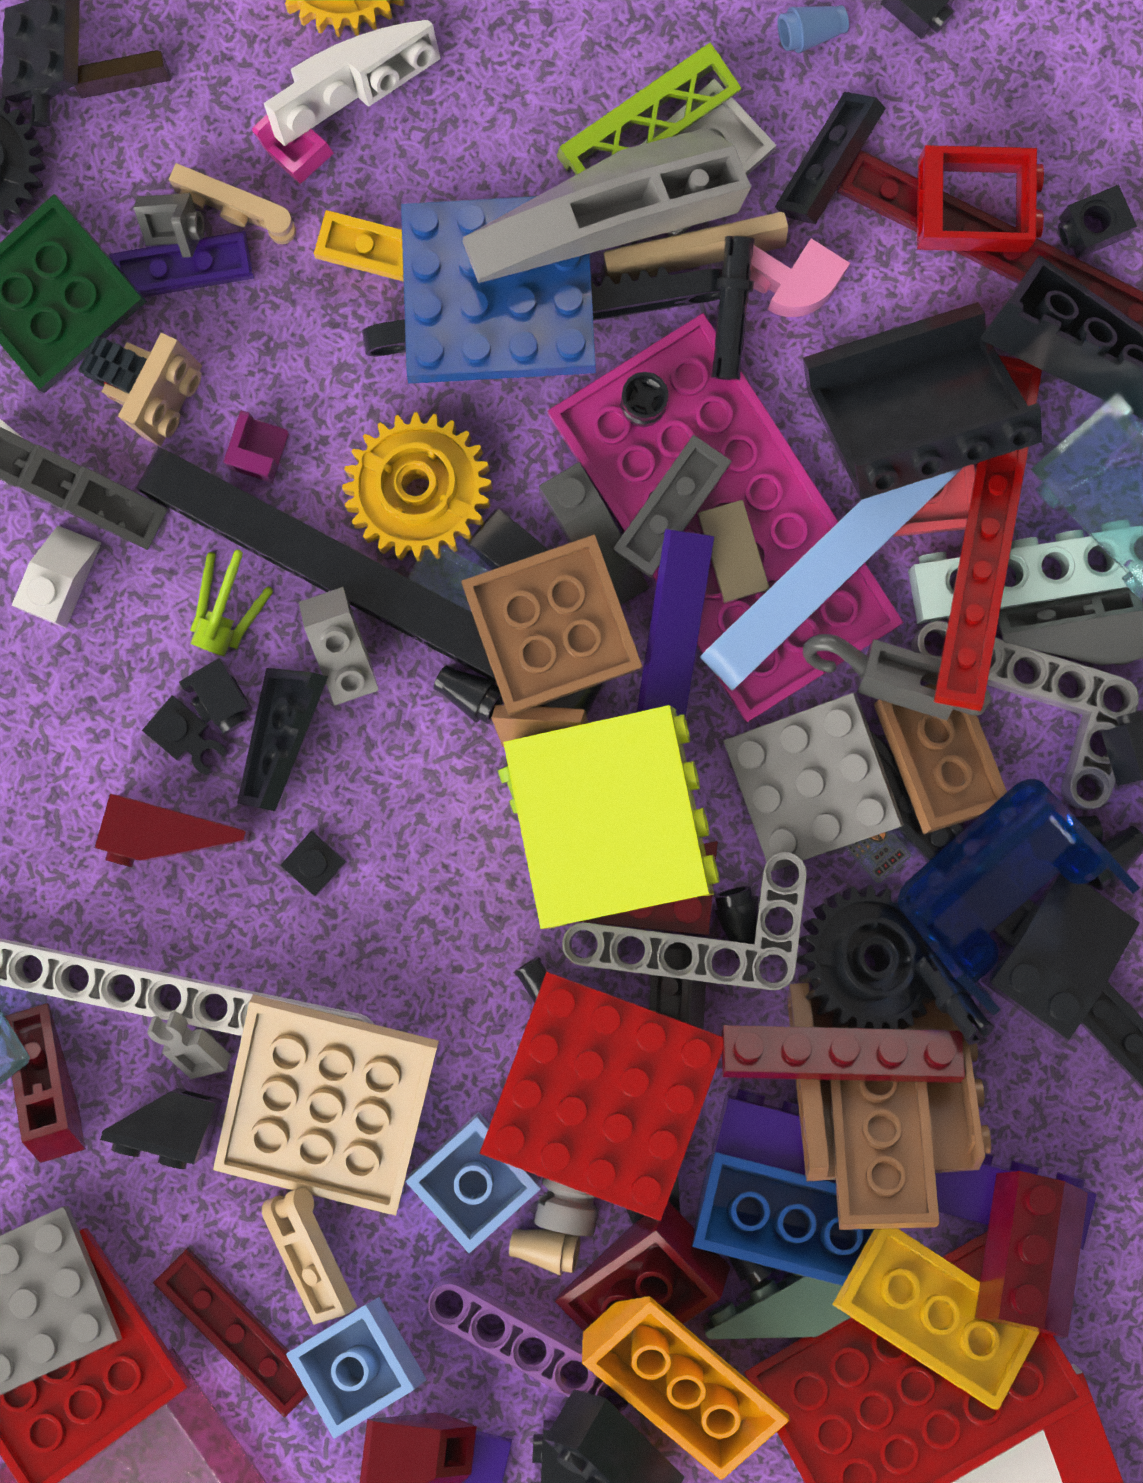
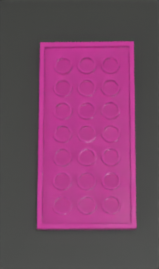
[547,313,904,723]

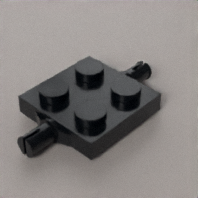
[1,0,80,127]

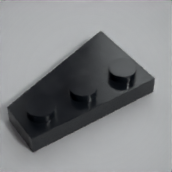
[237,668,328,811]

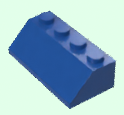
[692,1152,874,1286]

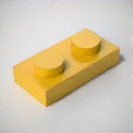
[314,210,404,282]

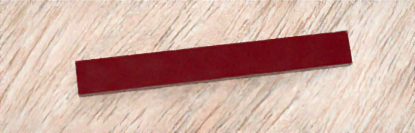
[837,150,1143,327]

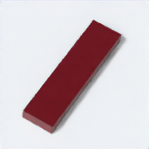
[153,1247,308,1418]

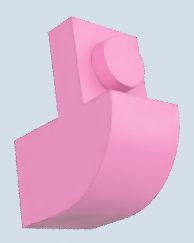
[750,238,850,317]

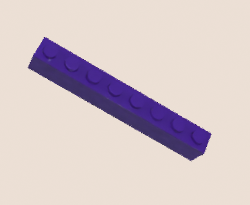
[712,1089,1097,1250]

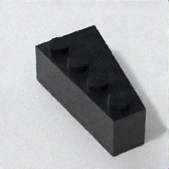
[980,255,1143,419]

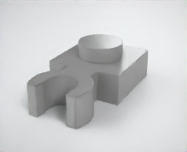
[147,1011,231,1079]

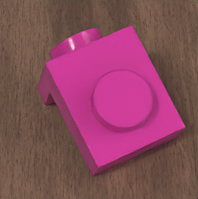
[252,114,334,184]

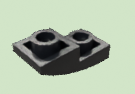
[466,509,548,570]

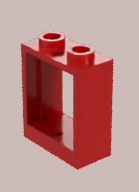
[917,145,1044,252]

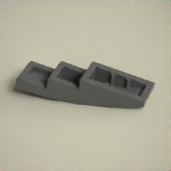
[0,427,168,550]

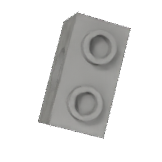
[299,587,379,706]

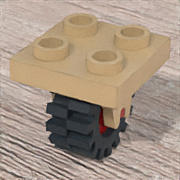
[78,333,202,447]

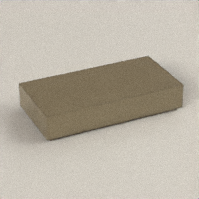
[697,500,770,604]

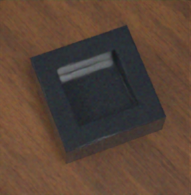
[280,831,347,897]

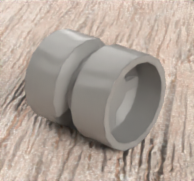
[534,1178,599,1236]

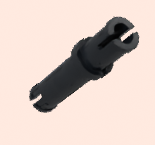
[711,236,755,381]

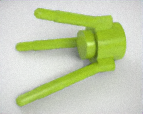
[190,549,273,657]

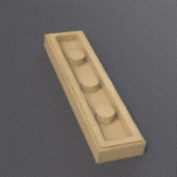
[603,212,788,284]

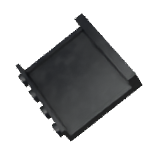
[803,302,1042,500]

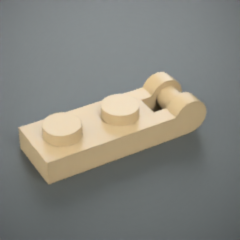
[169,163,296,244]
[262,1188,357,1325]

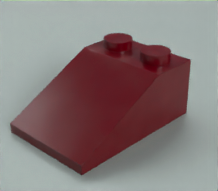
[555,1201,730,1331]

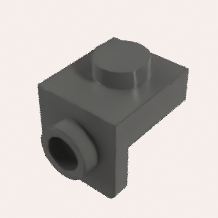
[133,193,205,258]

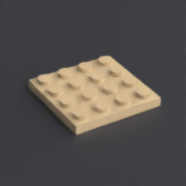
[213,994,439,1216]

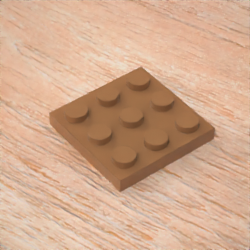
[461,534,642,716]

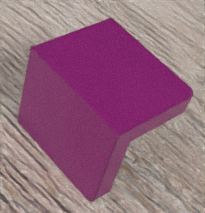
[223,410,289,483]

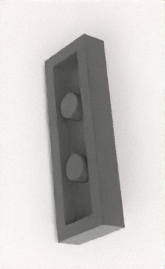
[613,434,732,578]

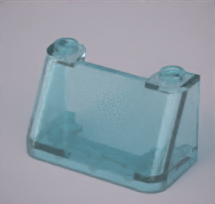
[1031,394,1143,600]

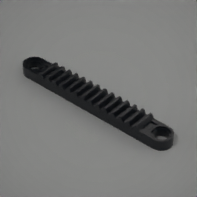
[362,267,722,357]

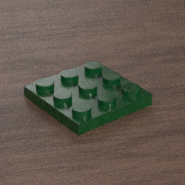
[0,194,147,393]

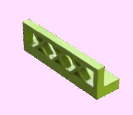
[557,42,742,175]

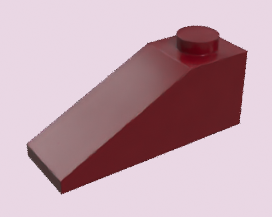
[94,794,252,867]
[3,1003,86,1163]

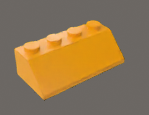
[582,1296,789,1481]

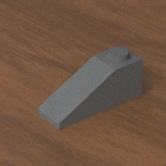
[539,462,649,606]
[998,587,1143,666]

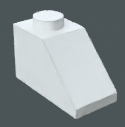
[12,525,101,628]

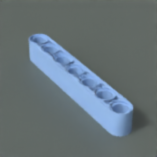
[700,468,962,691]

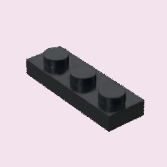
[775,92,886,225]

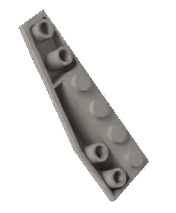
[462,128,751,283]

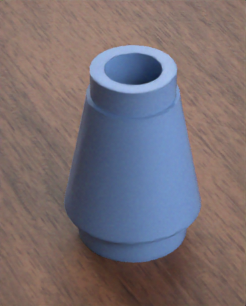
[777,5,849,53]

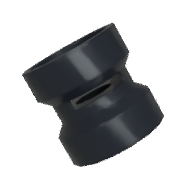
[620,372,669,427]

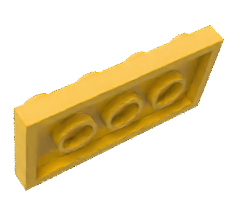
[832,1228,1039,1410]

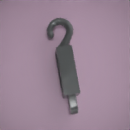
[803,634,991,720]

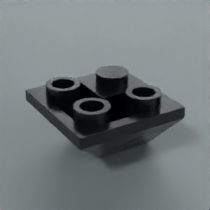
[100,1088,222,1169]

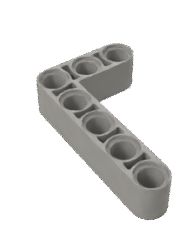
[911,621,1139,810]
[562,852,807,990]

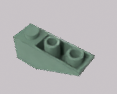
[703,1273,851,1340]

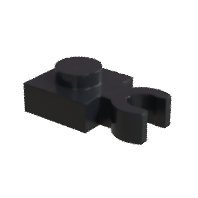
[142,695,228,775]

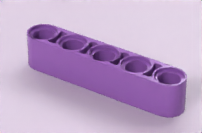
[428,1277,635,1418]

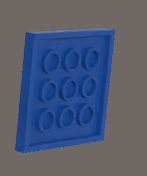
[401,196,596,384]

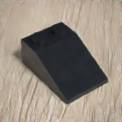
[980,867,1140,1040]

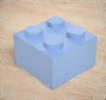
[405,1112,541,1253]
[286,1297,427,1439]

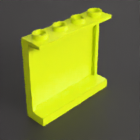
[503,705,719,929]

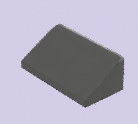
[649,942,706,1029]

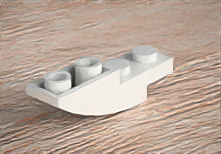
[264,20,441,146]

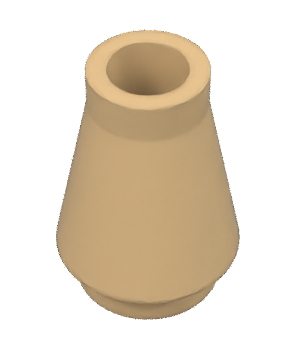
[509,1228,581,1276]

